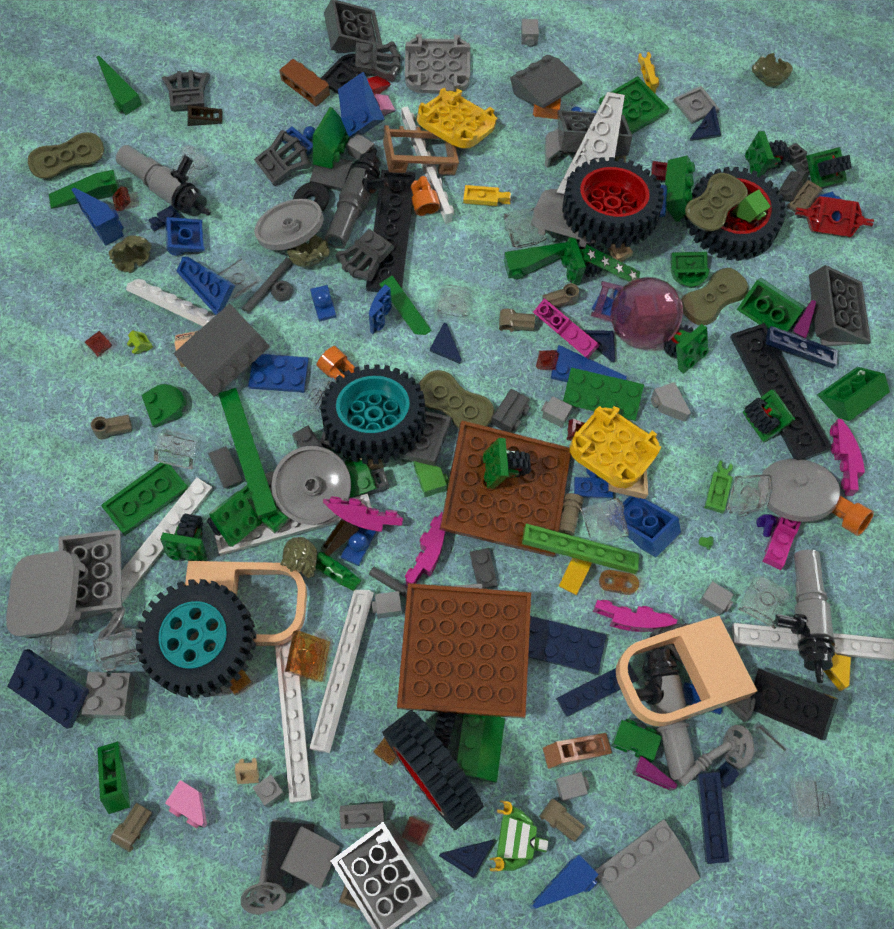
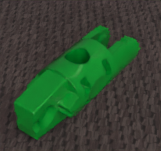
[315,551,361,591]

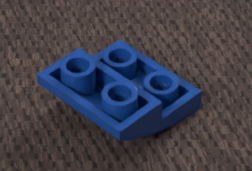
[369,285,392,334]

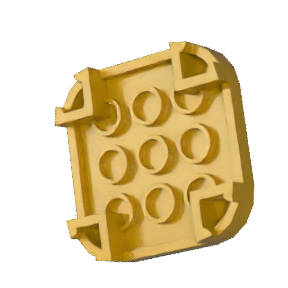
[417,88,497,148]
[569,406,661,489]

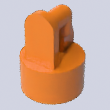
[411,176,441,216]
[317,346,355,380]
[832,496,874,536]

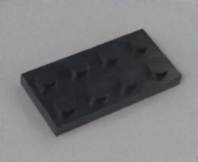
[750,668,838,740]

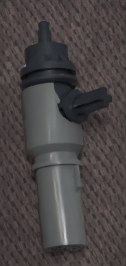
[325,148,389,249]

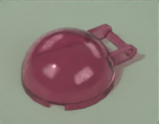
[591,277,683,350]

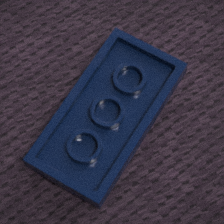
[528,616,606,675]
[7,649,89,729]

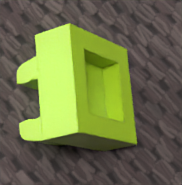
[127,330,153,354]

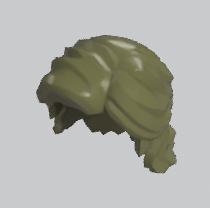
[752,53,793,87]
[109,235,151,273]
[287,235,330,268]
[280,537,317,578]

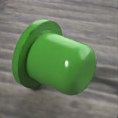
[698,536,714,550]

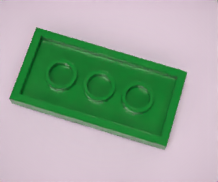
[563,367,644,421]
[101,459,188,536]

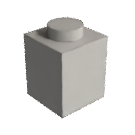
[521,19,539,46]
[347,134,374,159]
[541,396,572,428]
[699,581,734,615]
[372,591,402,619]
[555,772,589,802]
[253,774,285,808]

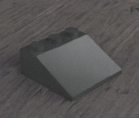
[324,0,382,53]
[510,55,583,108]

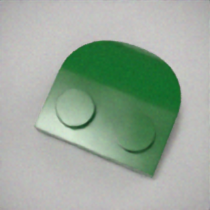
[671,252,709,287]
[141,384,187,428]
[344,459,377,498]

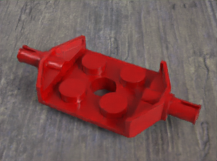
[795,196,874,237]

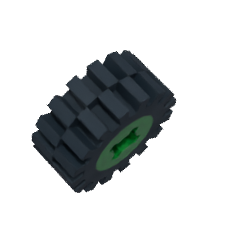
[434,712,457,749]

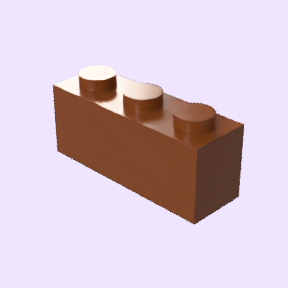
[279,59,330,107]

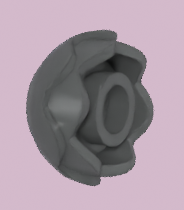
[271,280,294,301]

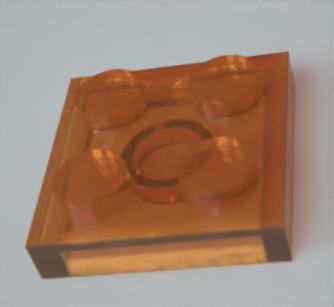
[285,630,330,682]

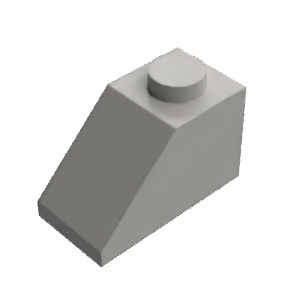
[544,128,565,168]
[651,382,691,422]

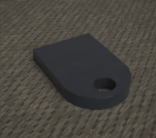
[320,54,368,94]
[265,821,314,893]

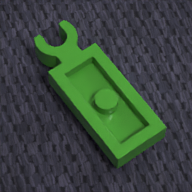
[704,460,733,514]

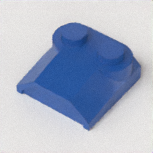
[166,217,205,256]

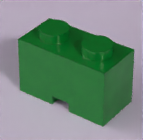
[611,719,662,763]

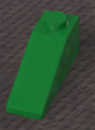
[97,741,130,814]

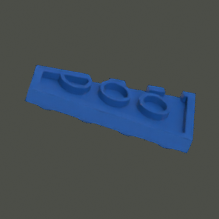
[176,257,236,315]
[551,345,627,382]

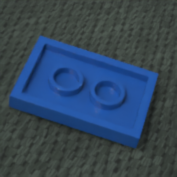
[248,354,309,393]

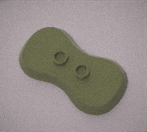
[28,132,104,179]
[685,173,748,232]
[679,268,749,325]
[419,370,494,428]

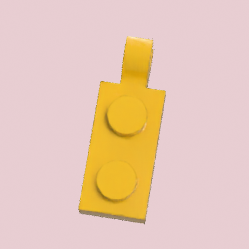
[638,52,659,93]
[463,185,511,206]

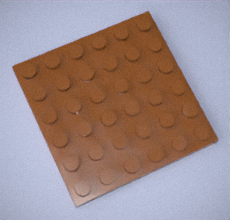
[439,420,571,557]
[397,583,531,719]

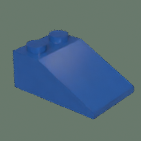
[338,72,385,137]
[71,188,124,246]
[608,496,681,558]
[529,854,599,909]

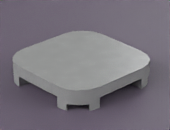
[405,34,470,93]
[531,189,596,247]
[6,551,85,639]

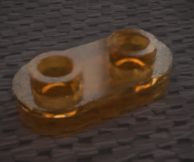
[599,570,639,595]

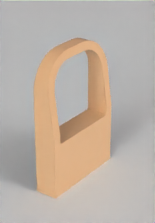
[180,561,307,646]
[616,616,757,727]

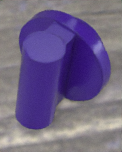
[756,514,777,537]

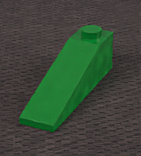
[97,56,142,115]
[49,170,121,209]
[504,242,567,279]

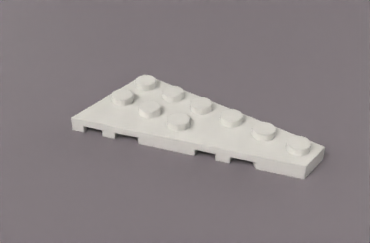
[556,92,625,195]

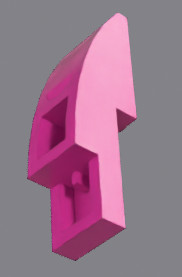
[533,298,600,359]
[830,419,865,496]
[323,496,403,532]
[405,512,445,586]
[762,516,801,570]
[593,600,677,632]

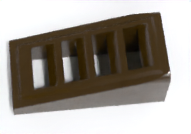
[187,105,222,126]
[321,518,359,556]

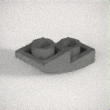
[788,143,810,176]
[208,446,242,488]

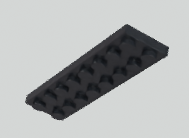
[366,170,416,292]
[730,323,832,460]

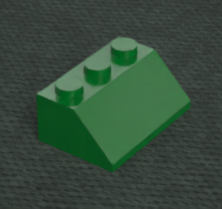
[313,107,351,169]
[665,155,695,222]
[737,278,806,332]
[817,366,890,421]
[457,714,505,783]

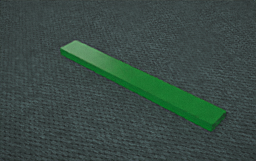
[218,388,278,519]

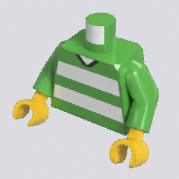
[490,800,548,872]

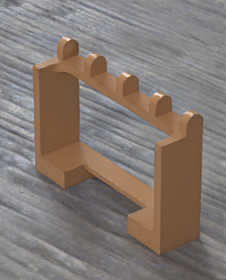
[383,125,459,175]

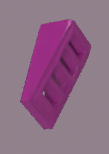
[791,300,816,338]
[632,756,677,791]

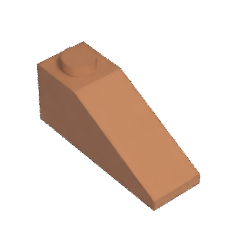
[543,733,612,769]

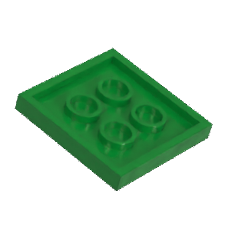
[599,76,669,134]

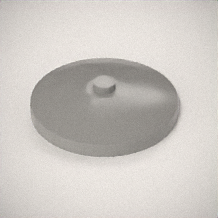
[254,199,324,250]
[272,446,351,525]
[759,459,840,522]

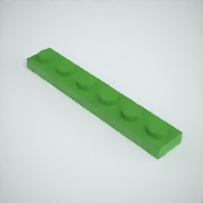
[522,524,639,574]

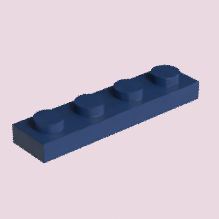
[766,326,838,368]
[556,662,639,718]
[697,771,729,864]

